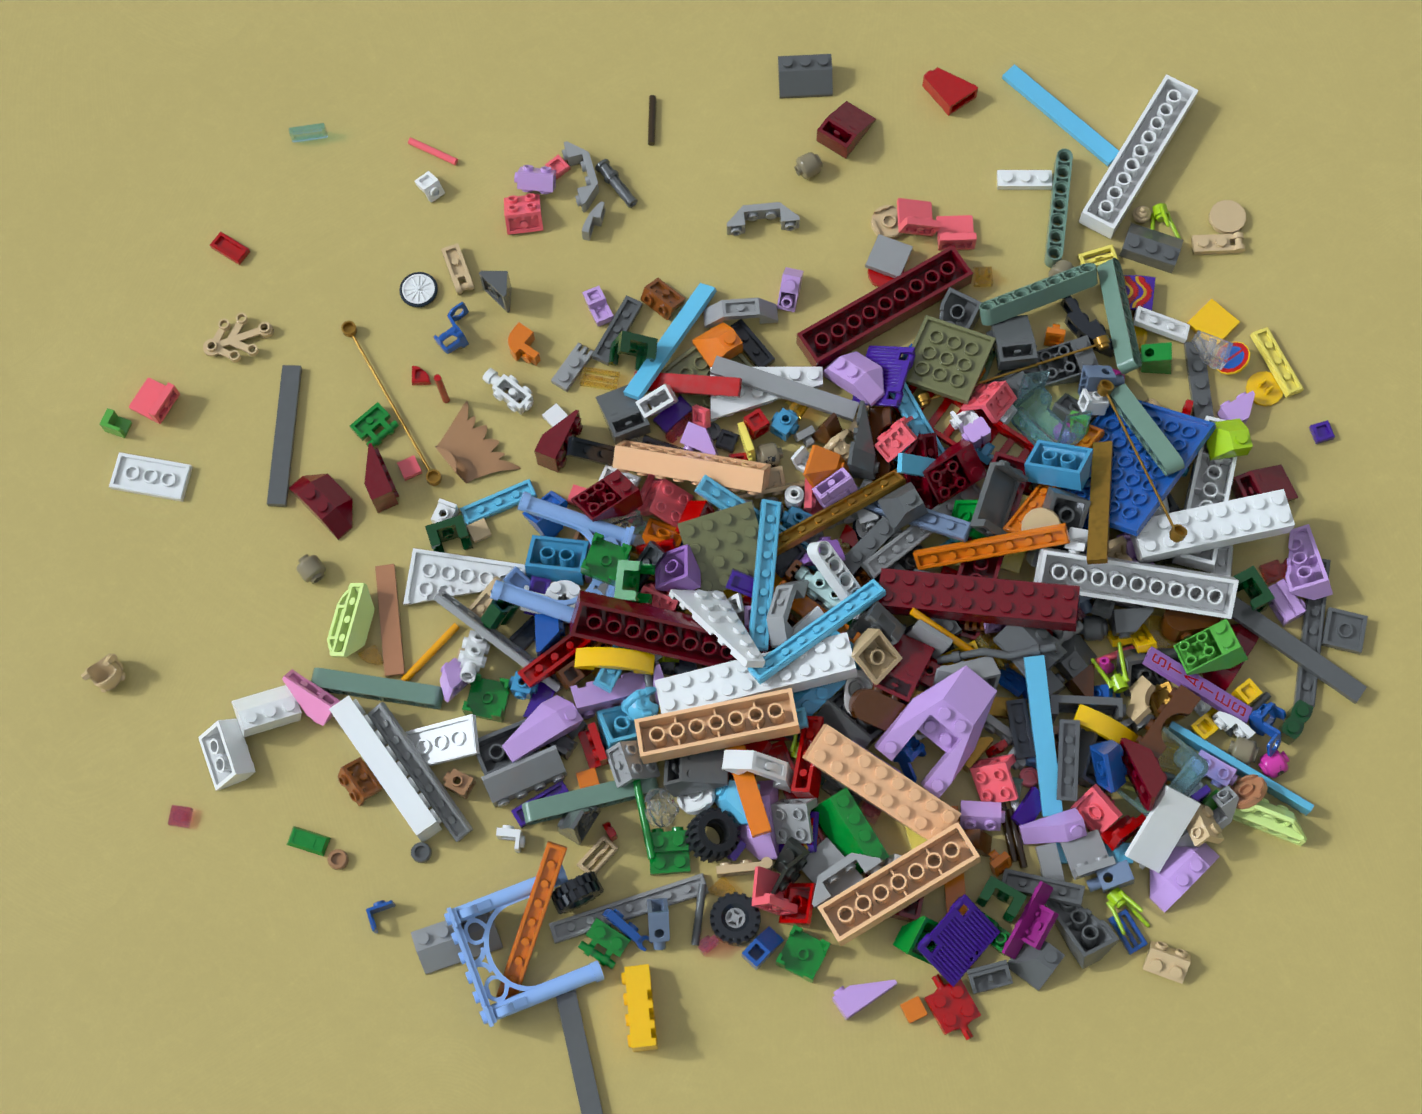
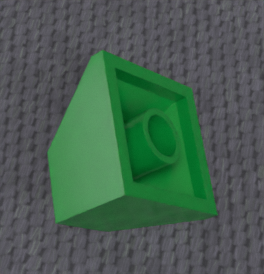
[893,916,939,965]

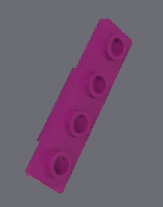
[1002,881,1059,959]

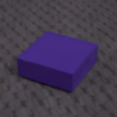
[1309,420,1335,444]
[726,840,747,861]

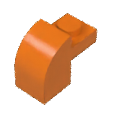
[508,322,541,366]

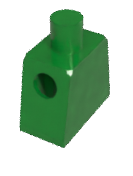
[1140,342,1172,374]

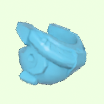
[621,687,659,721]

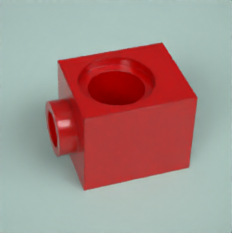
[743,408,770,440]

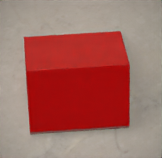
[779,883,816,929]

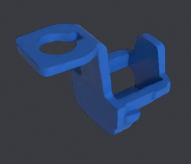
[433,302,469,354]
[1249,702,1286,757]
[893,736,926,783]

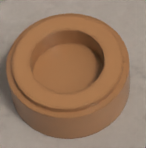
[327,849,349,870]

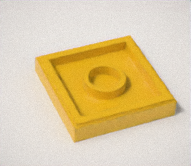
[1187,299,1240,349]

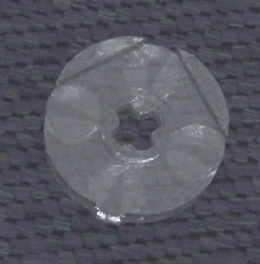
[644,787,679,828]

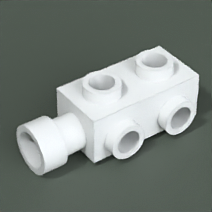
[482,368,534,415]
[458,630,491,683]

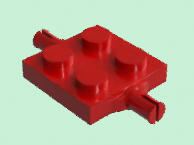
[924,974,981,1041]

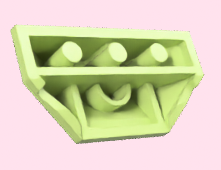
[327,583,375,657]
[1232,798,1307,846]

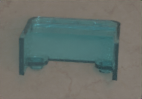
[1011,370,1092,446]
[1115,727,1209,817]

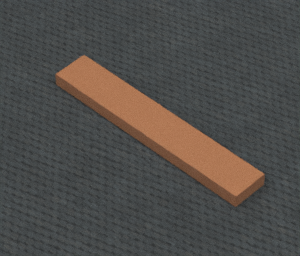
[375,564,405,678]

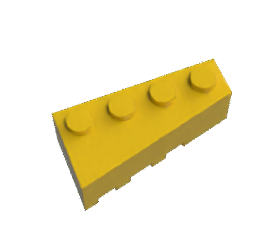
[621,964,658,1052]

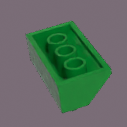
[811,787,889,874]

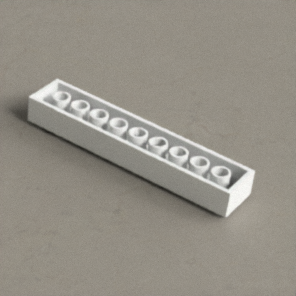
[1079,74,1198,239]
[1034,548,1239,619]
[654,632,858,714]

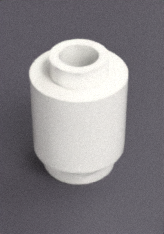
[784,485,804,509]

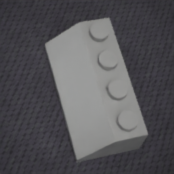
[481,745,567,807]
[411,911,503,974]

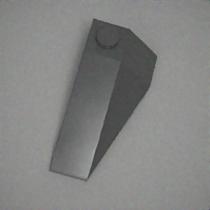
[939,287,982,330]
[847,400,880,480]
[1116,648,1182,697]
[558,806,601,845]
[1045,900,1119,969]

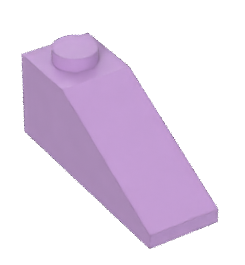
[1019,807,1087,845]
[832,980,897,1020]

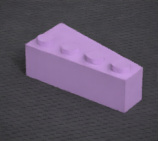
[570,671,645,719]

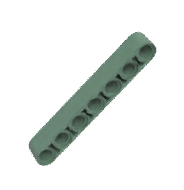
[1044,149,1073,268]
[1097,257,1142,375]
[979,263,1098,326]
[1109,384,1185,477]
[311,668,444,709]
[522,778,660,825]

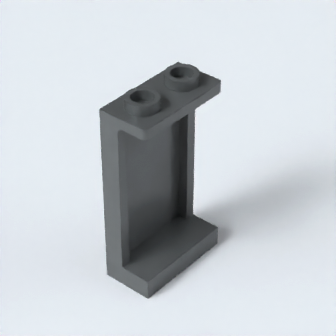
[970,460,1029,537]
[1049,694,1126,724]

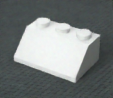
[231,685,302,738]
[198,719,256,791]

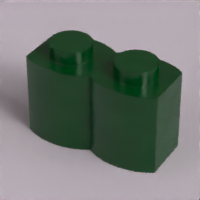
[480,599,520,629]
[1278,700,1313,745]

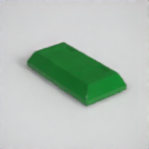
[286,826,331,857]

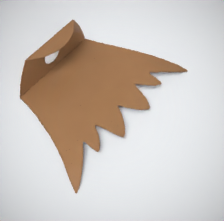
[435,401,521,483]

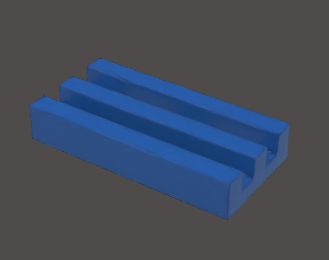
[1108,909,1148,955]

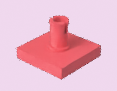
[1070,784,1123,835]

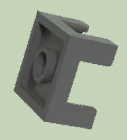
[846,601,906,645]

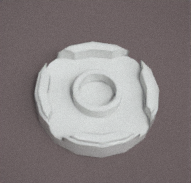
[677,789,716,815]

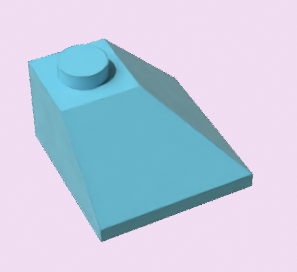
[596,705,637,751]
[715,780,760,825]

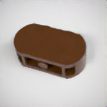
[1159,609,1221,642]
[849,686,906,731]

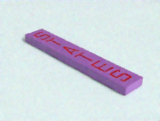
[1142,647,1253,724]

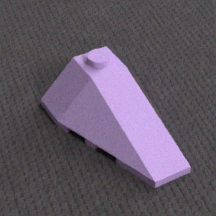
[1285,524,1333,600]
[502,695,583,763]

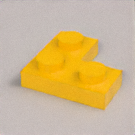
[1107,624,1157,653]

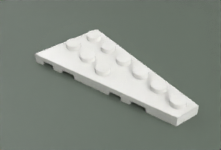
[710,367,823,422]
[668,589,766,668]

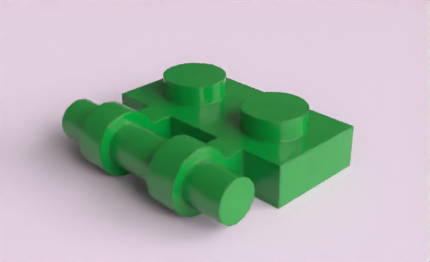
[350,402,399,447]
[578,917,631,969]

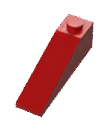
[517,634,591,688]
[791,716,824,800]

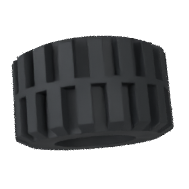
[685,808,740,863]

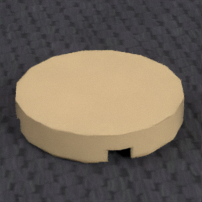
[1209,200,1246,234]
[871,205,903,239]
[1021,507,1061,531]

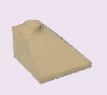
[851,628,902,685]

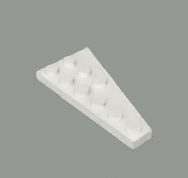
[403,548,526,606]

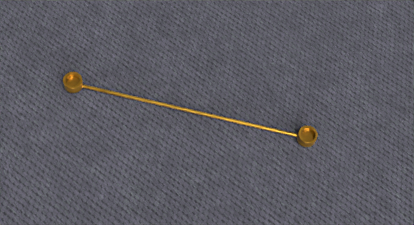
[341,321,442,486]
[915,335,1110,408]
[1097,379,1188,542]

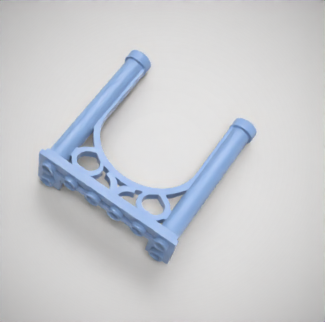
[490,491,636,643]
[444,865,605,1027]

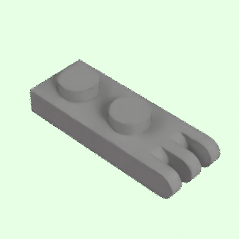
[551,343,594,392]

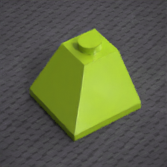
[1206,418,1253,461]

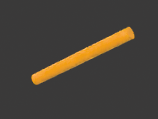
[910,608,975,651]
[401,623,460,681]

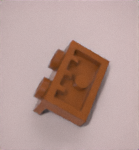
[641,278,686,320]
[338,757,383,806]

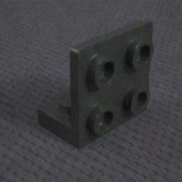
[771,837,810,895]

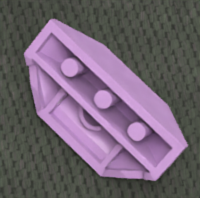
[823,351,885,407]
[737,780,779,861]
[1149,843,1220,913]

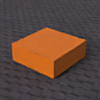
[576,767,599,789]
[900,996,928,1024]

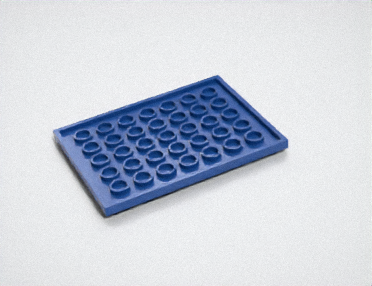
[1061,400,1216,537]

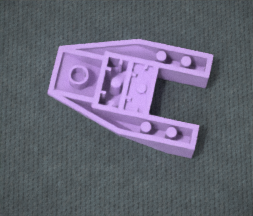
[875,665,997,798]

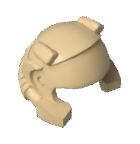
[823,429,850,463]
[81,653,126,693]

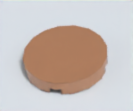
[1230,774,1268,809]

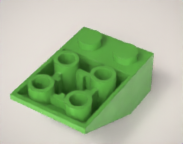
[1173,618,1248,675]

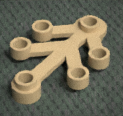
[203,312,274,363]

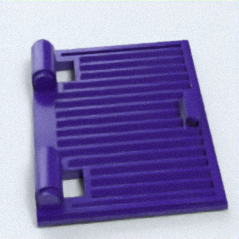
[852,345,916,408]
[917,894,1000,987]

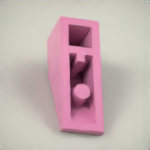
[282,669,340,726]

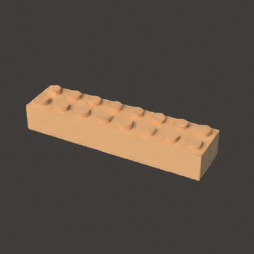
[612,440,771,495]
[634,688,801,764]
[802,724,961,840]
[818,822,981,946]

